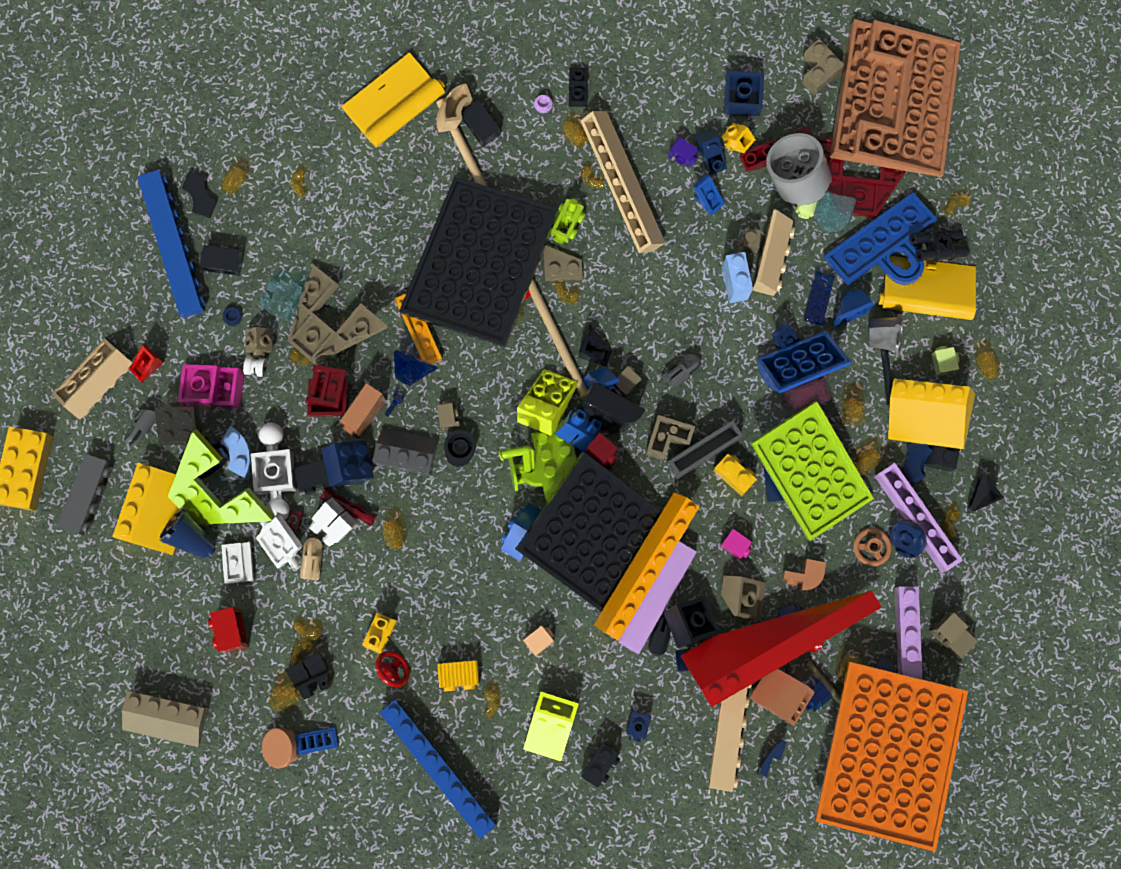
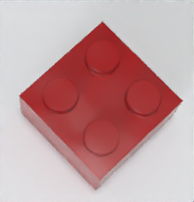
[208,607,249,653]

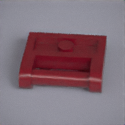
[305,365,347,409]

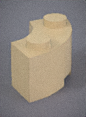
[436,83,473,132]

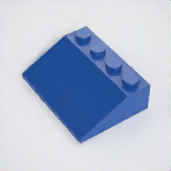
[757,330,851,393]

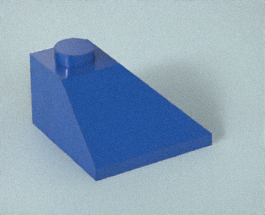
[832,289,874,328]

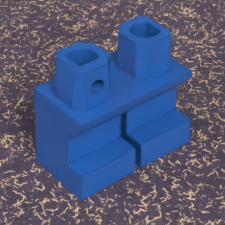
[555,409,602,453]

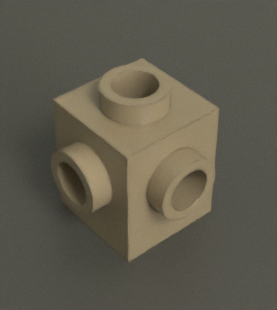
[244,327,273,357]

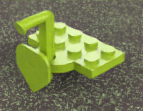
[498,429,577,503]

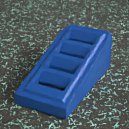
[295,727,338,755]

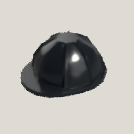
[444,430,476,467]

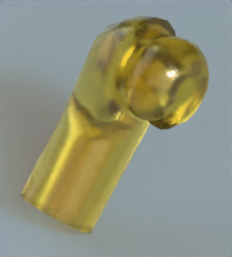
[554,283,579,305]

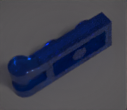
[804,271,835,325]

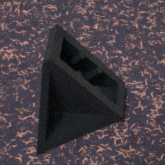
[578,324,612,367]
[967,474,1004,514]

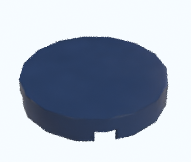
[889,520,927,558]

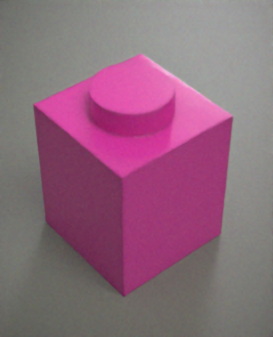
[721,529,752,560]

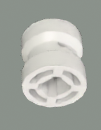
[243,356,267,377]

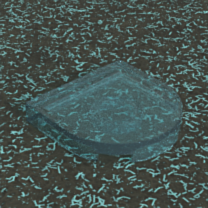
[814,192,856,233]

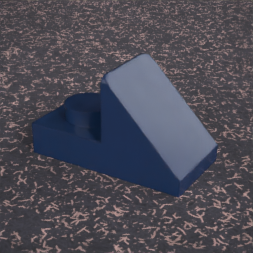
[771,321,800,350]

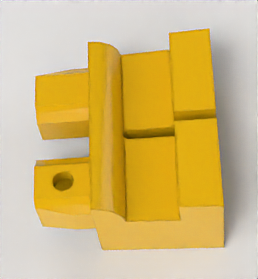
[362,613,397,654]

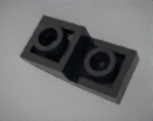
[569,67,588,107]

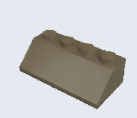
[122,691,209,747]

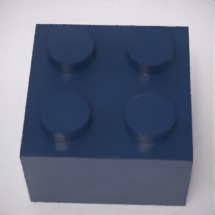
[723,71,764,116]
[321,441,374,487]

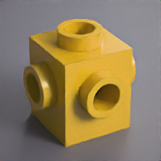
[721,123,756,153]

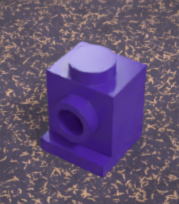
[668,137,698,166]

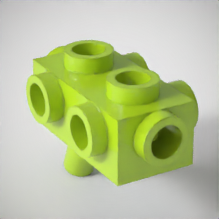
[551,199,585,244]

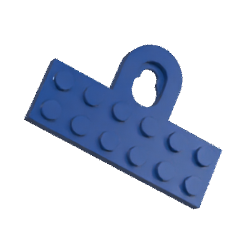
[824,192,937,286]

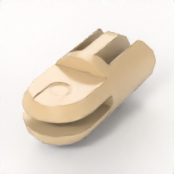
[300,538,322,581]

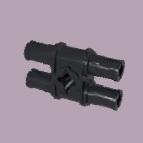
[909,228,970,262]

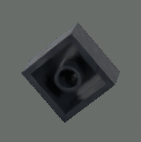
[663,596,720,649]

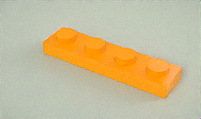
[395,294,442,367]

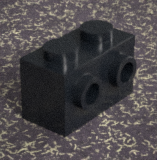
[581,743,620,788]

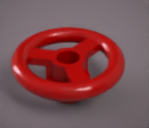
[375,651,410,687]

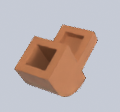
[782,559,826,591]

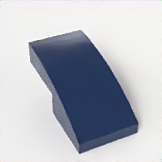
[757,740,787,777]

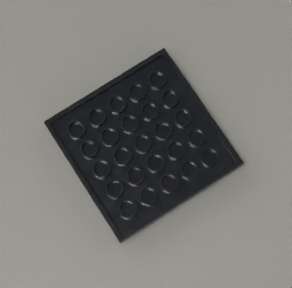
[515,452,662,612]

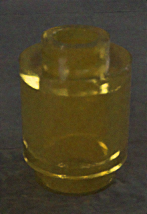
[562,120,589,148]
[220,167,247,195]
[976,351,1001,380]
[853,448,882,476]
[382,520,406,550]

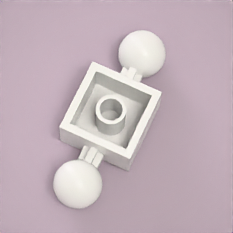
[251,422,297,520]

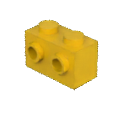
[713,454,757,496]

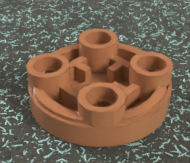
[262,727,298,769]

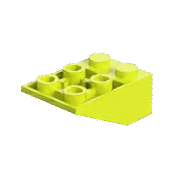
[517,369,578,436]
[523,692,579,761]

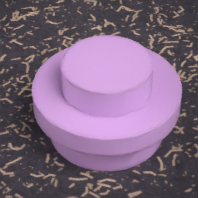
[534,95,552,113]

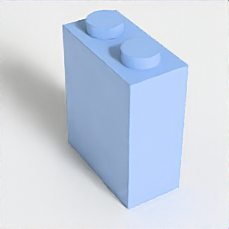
[722,252,753,303]

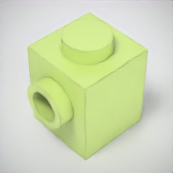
[931,346,959,376]

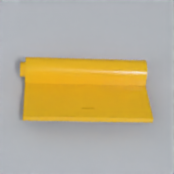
[341,52,445,148]
[878,256,976,320]

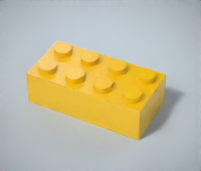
[0,427,53,511]

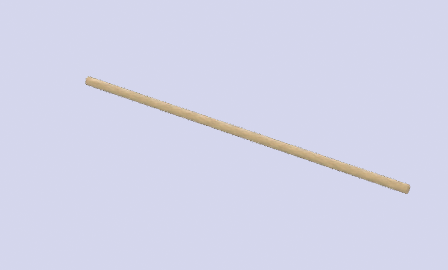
[437,99,588,399]

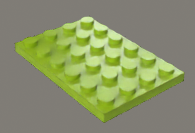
[751,401,874,541]

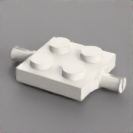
[256,515,303,571]

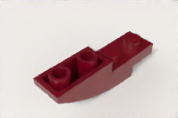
[739,126,813,172]

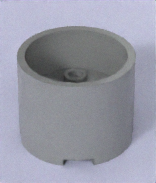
[766,133,832,206]

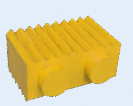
[438,661,479,692]

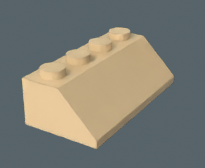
[752,210,795,296]
[52,338,132,419]

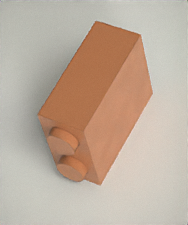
[340,383,386,438]
[750,669,815,726]

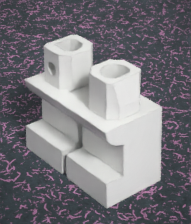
[310,498,358,547]

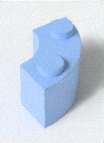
[221,426,252,481]

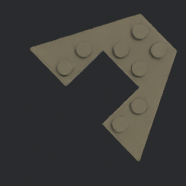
[287,263,389,364]

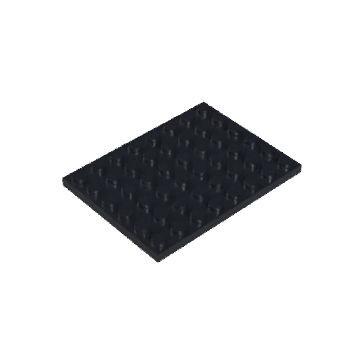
[399,176,559,348]

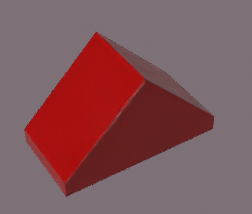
[129,344,164,383]

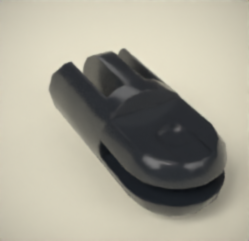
[648,613,671,656]

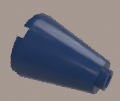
[159,508,216,559]

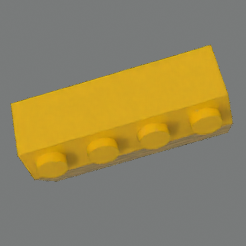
[888,379,975,449]
[112,463,180,555]

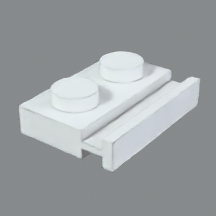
[221,542,254,584]

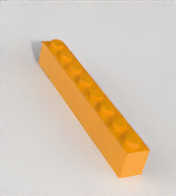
[593,492,699,641]

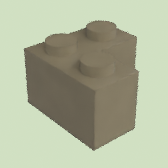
[802,39,844,96]
[646,415,695,461]
[929,613,978,659]

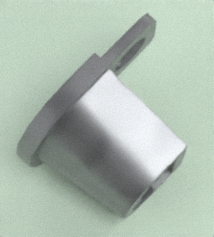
[869,314,903,358]

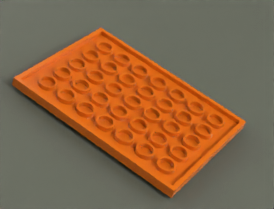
[815,662,968,852]

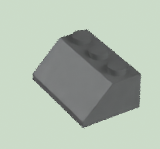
[372,428,439,476]

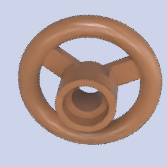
[853,528,892,566]

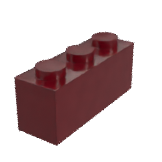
[586,433,618,470]

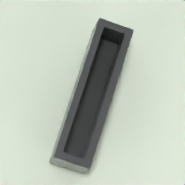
[667,420,743,480]
[57,454,112,536]

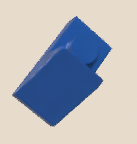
[692,174,725,215]

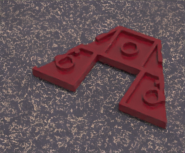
[814,137,906,218]

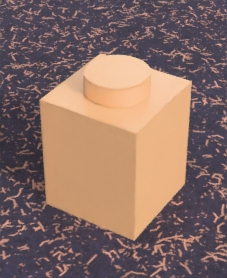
[523,626,554,656]

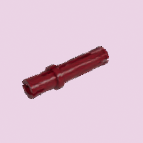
[321,488,377,526]

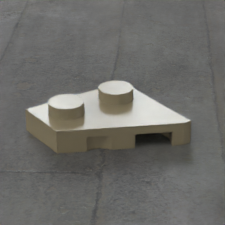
[543,245,583,282]

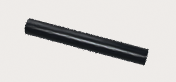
[881,349,892,405]

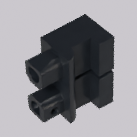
[285,653,332,699]

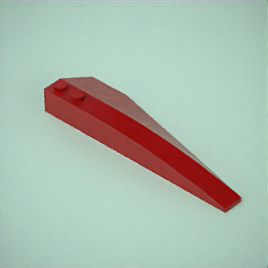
[681,590,882,708]

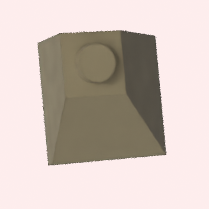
[721,576,766,621]

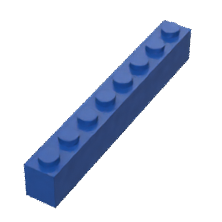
[137,170,206,319]
[379,700,496,839]

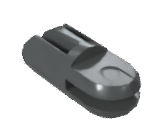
[662,354,701,389]
[124,408,157,446]

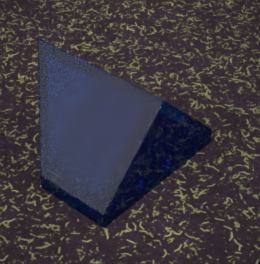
[394,350,438,386]

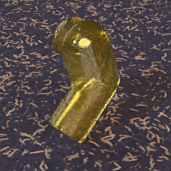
[581,166,604,189]
[290,169,307,199]
[944,195,970,216]
[289,350,312,367]
[942,509,960,539]
[292,620,322,640]
[289,639,313,664]
[484,688,500,719]

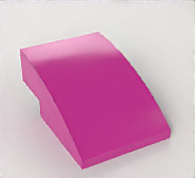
[178,364,244,409]

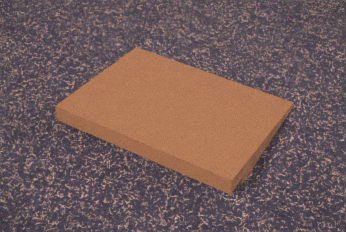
[829,19,961,177]

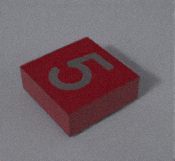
[285,509,303,531]

